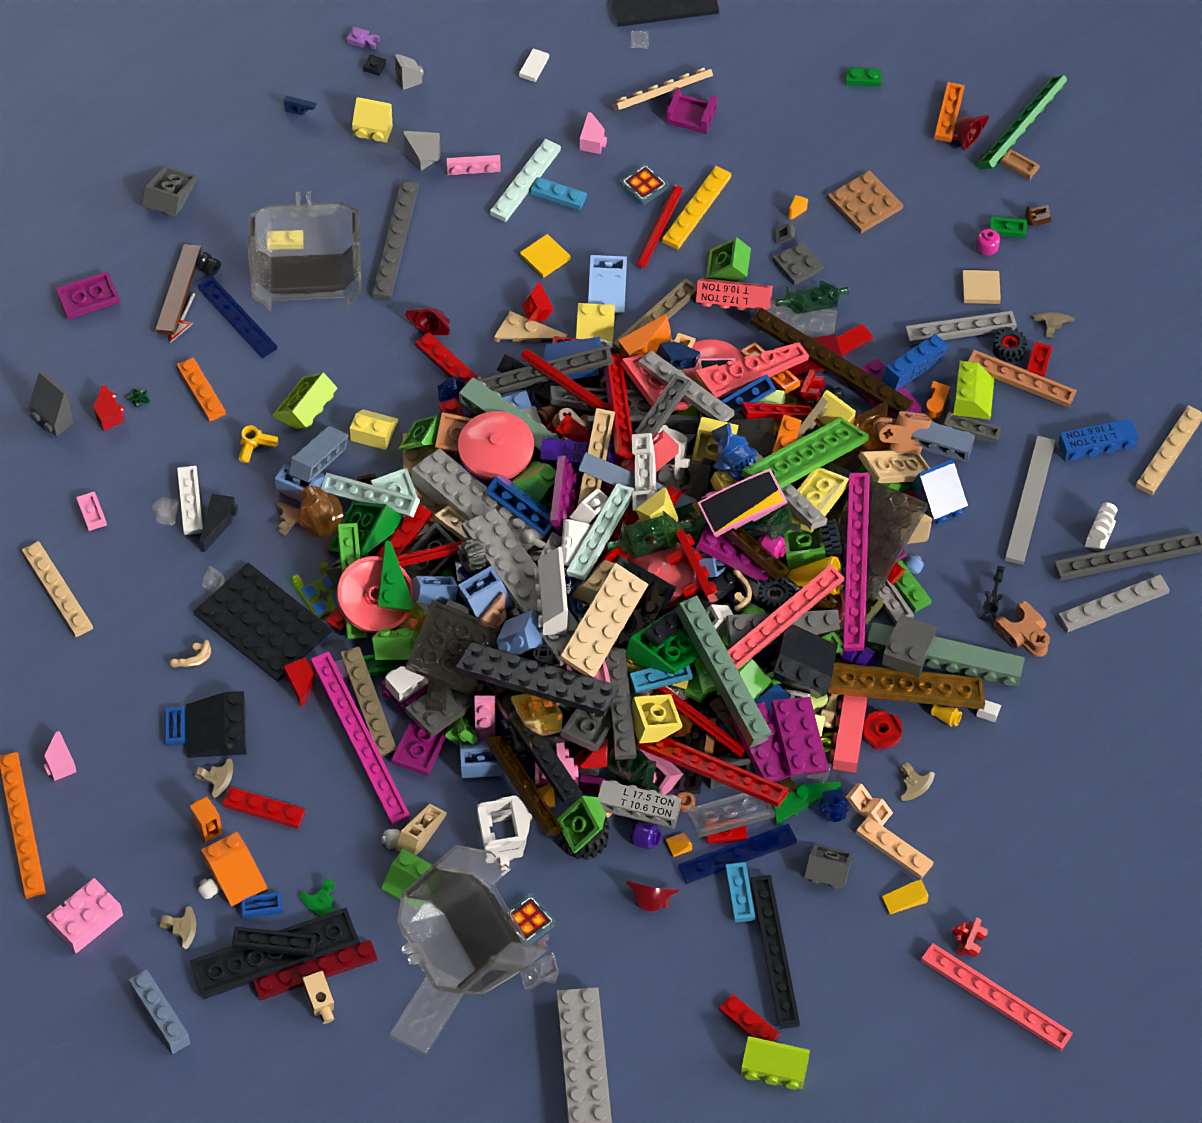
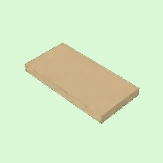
[858,451,930,484]

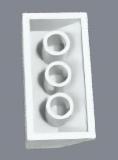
[534,547,568,635]

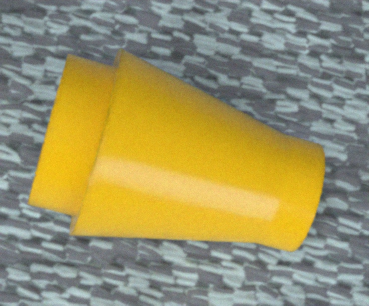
[931,705,962,727]

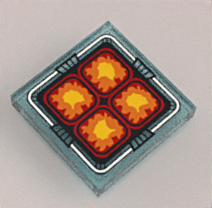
[619,163,670,206]
[500,893,557,948]

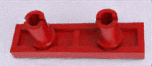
[665,529,718,603]

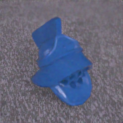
[712,423,757,482]

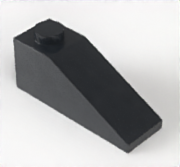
[199,494,238,552]

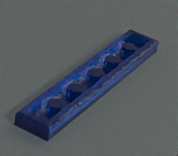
[198,276,277,359]
[678,823,797,884]

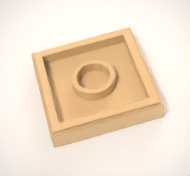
[962,270,1001,304]

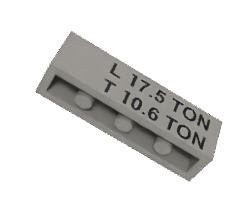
[598,780,681,829]

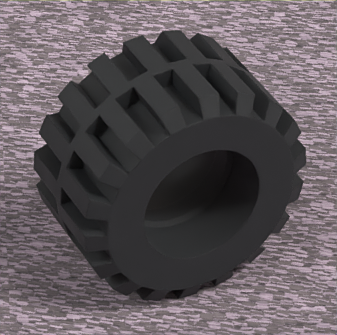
[559,816,609,860]

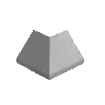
[404,131,441,171]

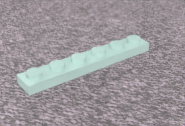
[490,139,561,222]
[320,473,420,518]
[567,484,635,581]

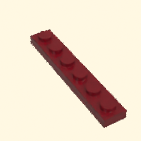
[253,939,378,1001]

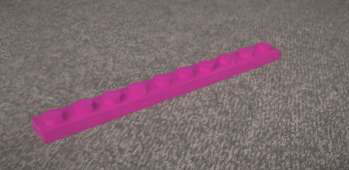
[844,472,870,651]
[311,652,410,825]

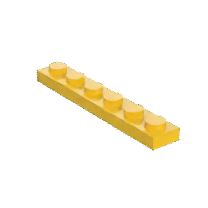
[662,166,731,250]

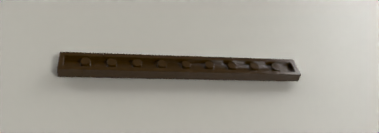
[750,307,914,415]

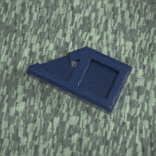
[284,96,317,115]

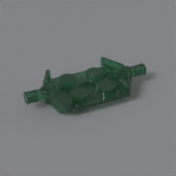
[775,281,849,314]
[741,507,801,540]
[607,511,691,559]
[606,735,660,793]

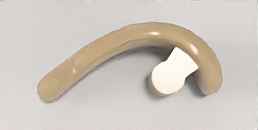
[732,569,752,612]
[170,640,211,668]
[820,694,839,729]

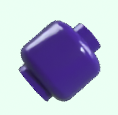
[630,821,661,849]

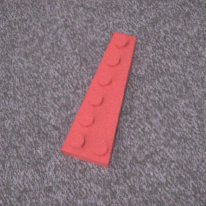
[695,342,809,399]

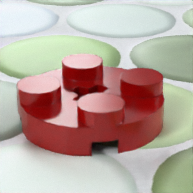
[862,711,903,750]

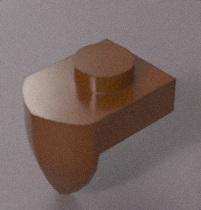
[1025,204,1052,226]

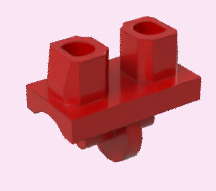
[794,370,825,406]
[952,917,988,957]

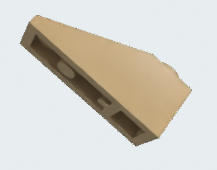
[396,804,447,855]

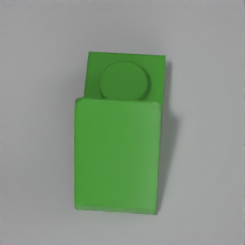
[445,715,479,746]

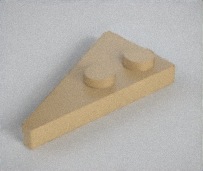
[494,311,567,342]

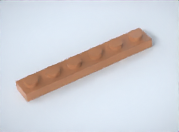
[968,350,1077,408]

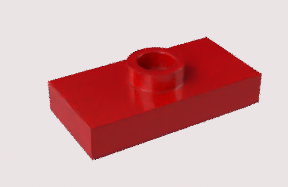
[705,820,748,844]

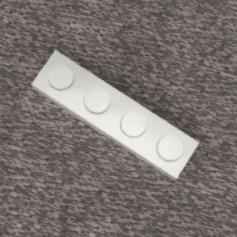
[177,466,203,535]

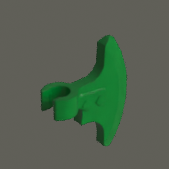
[300,878,335,916]

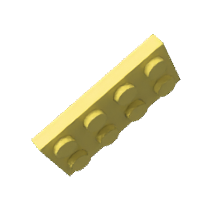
[778,468,849,533]

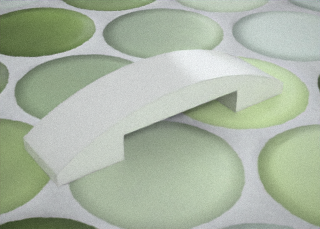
[632,433,656,511]

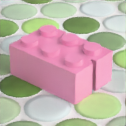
[46,878,123,954]

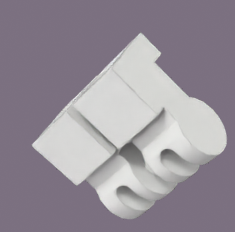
[1085,503,1118,552]

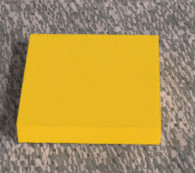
[520,234,571,278]

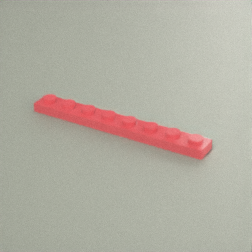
[728,564,844,670]
[921,943,1073,1052]

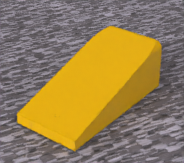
[882,880,928,915]

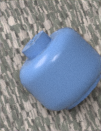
[904,555,924,574]

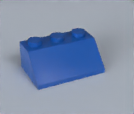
[544,336,604,381]

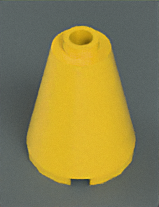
[787,556,843,595]

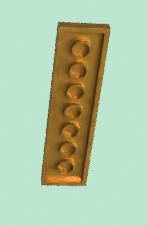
[828,663,985,709]

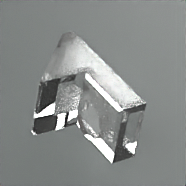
[153,497,181,525]
[519,952,559,990]

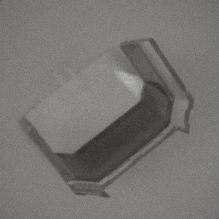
[248,191,362,313]
[397,845,550,996]

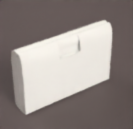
[561,519,593,569]

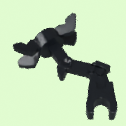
[979,565,1005,621]

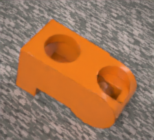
[925,381,951,420]

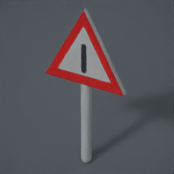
[170,293,195,343]

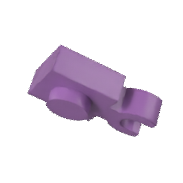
[347,27,380,49]

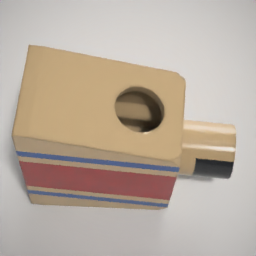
[303,971,334,1024]

